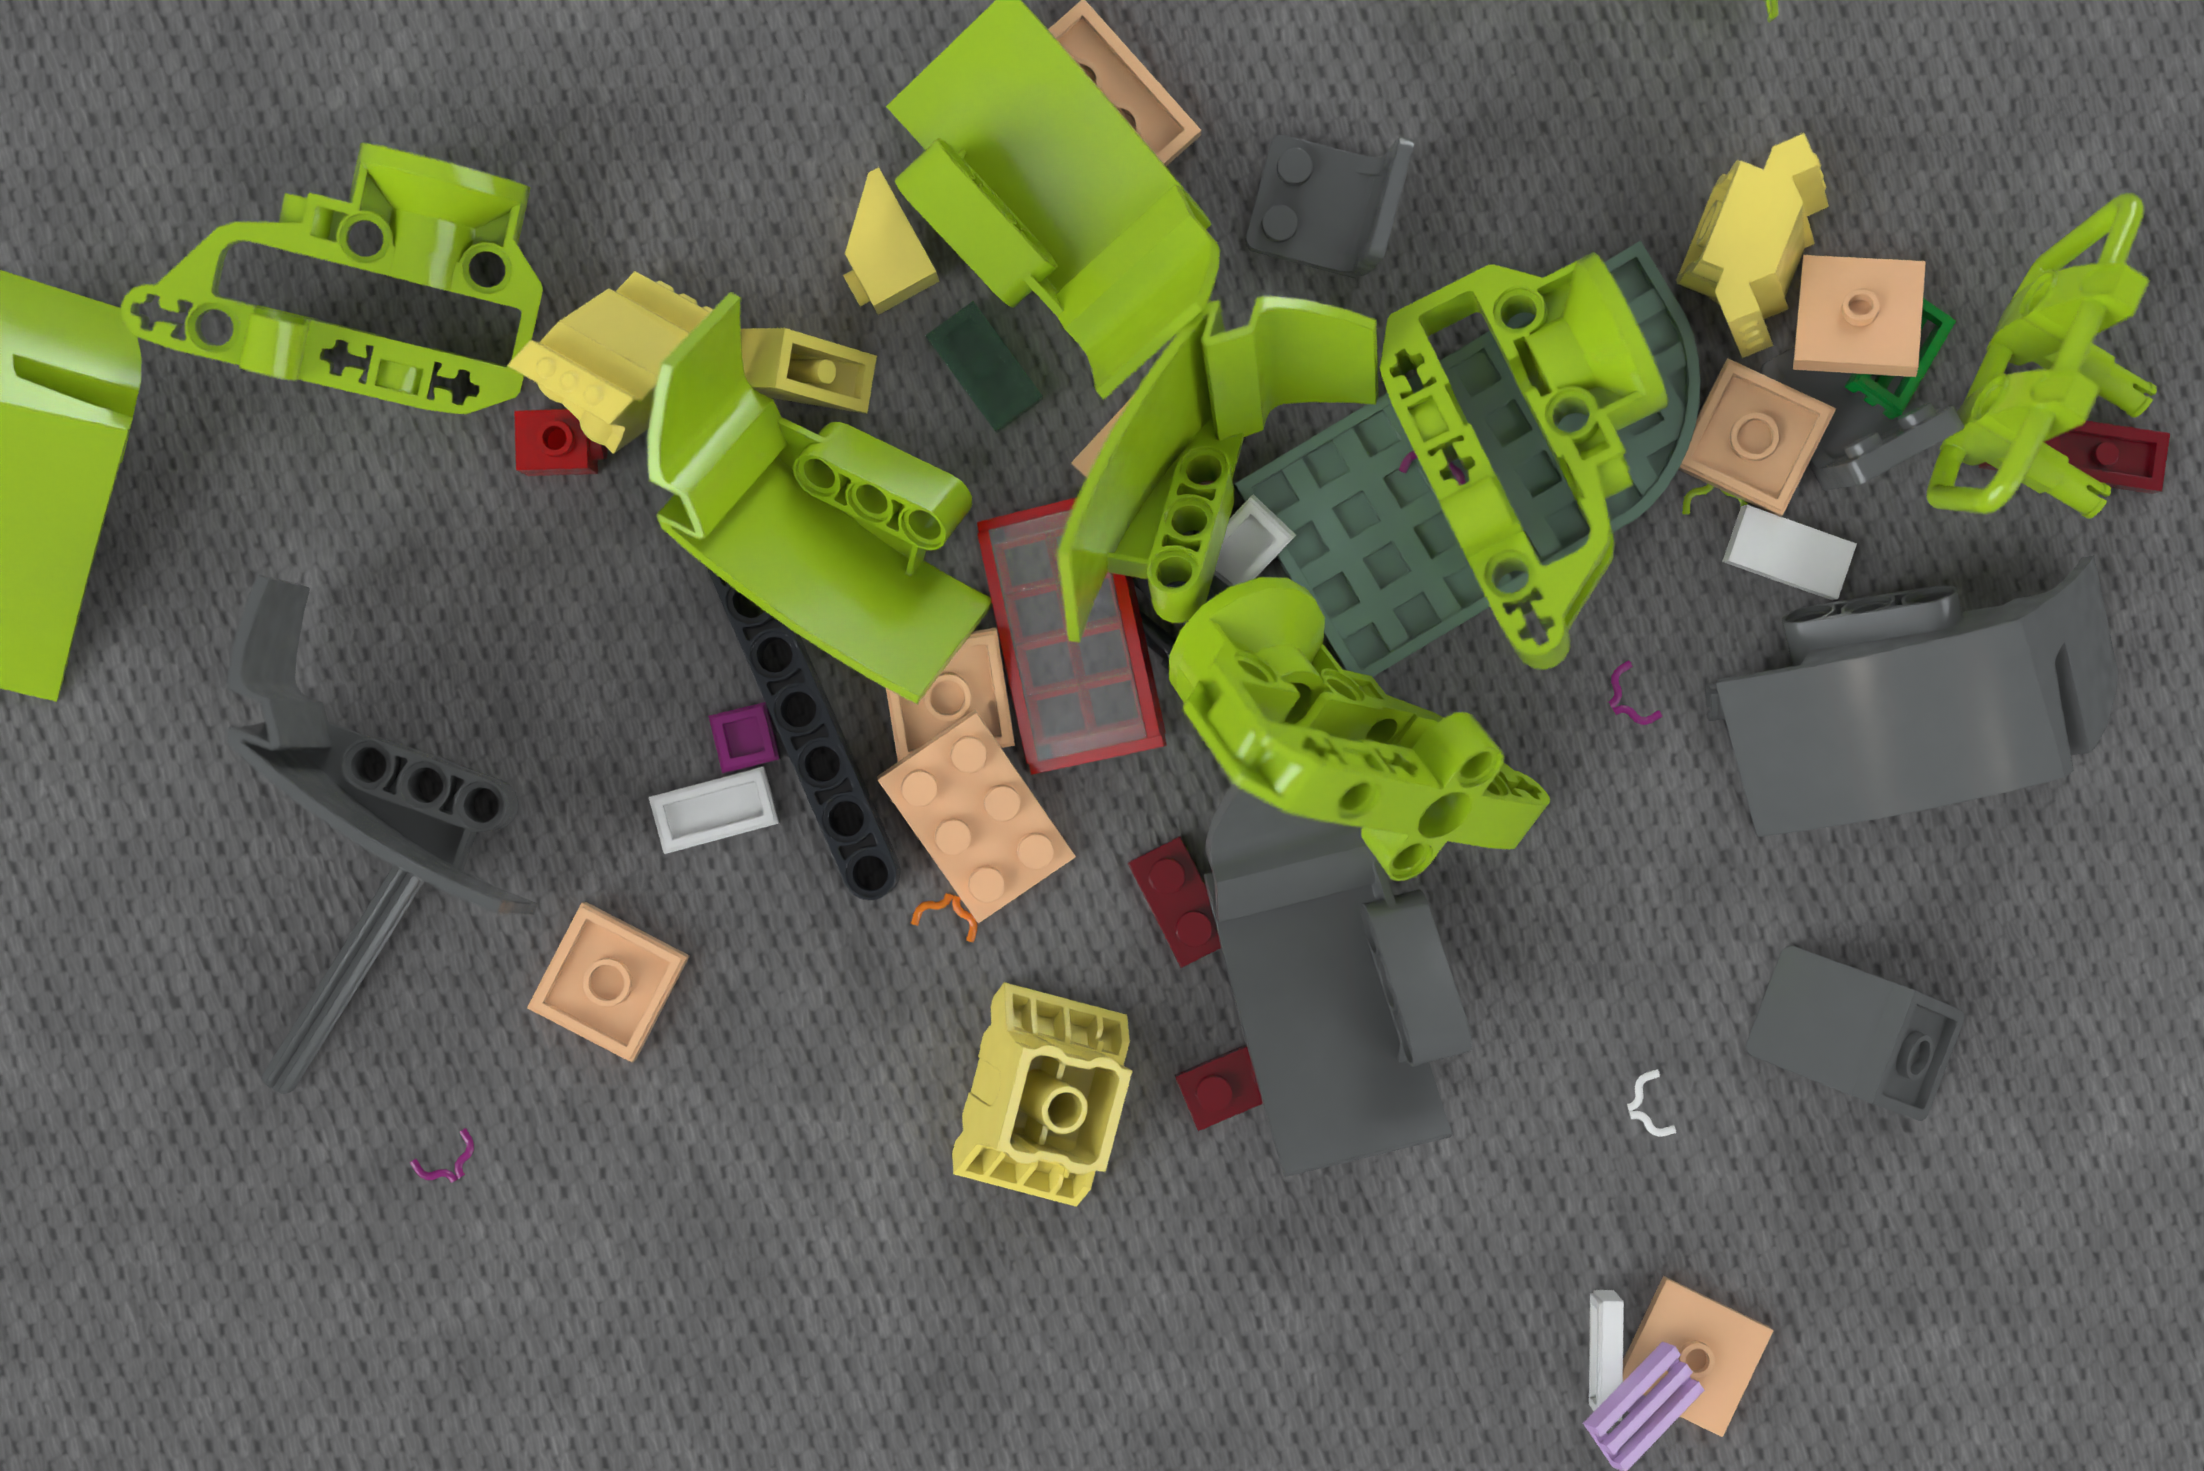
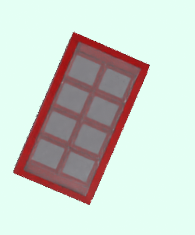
[977,497,1167,775]

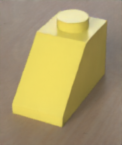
[843,167,939,315]
[741,328,877,413]

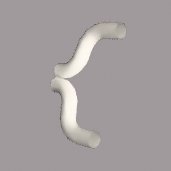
[1627,1069,1676,1137]

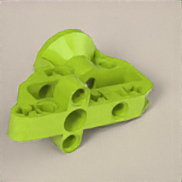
[121,143,543,414]
[1380,252,1669,670]
[1169,577,1550,881]

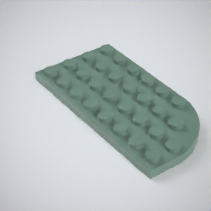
[1234,240,1701,677]

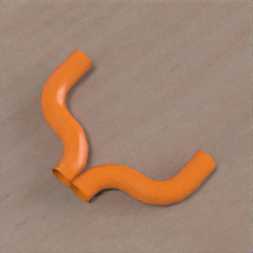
[911,893,978,943]

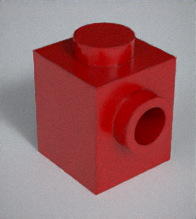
[514,409,608,476]

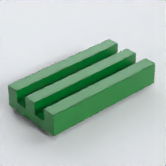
[1844,298,1956,420]

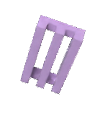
[1583,1342,1704,1471]

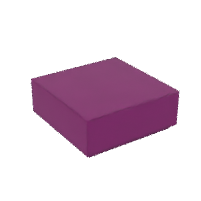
[708,702,781,773]

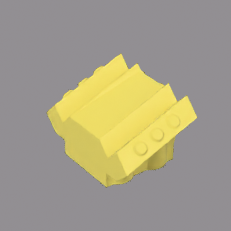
[1676,133,1829,358]
[507,271,742,454]
[952,982,1132,1207]

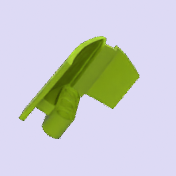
[886,0,1219,399]
[0,270,142,702]
[648,292,992,704]
[1057,296,1379,643]

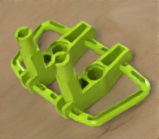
[1926,193,2157,519]

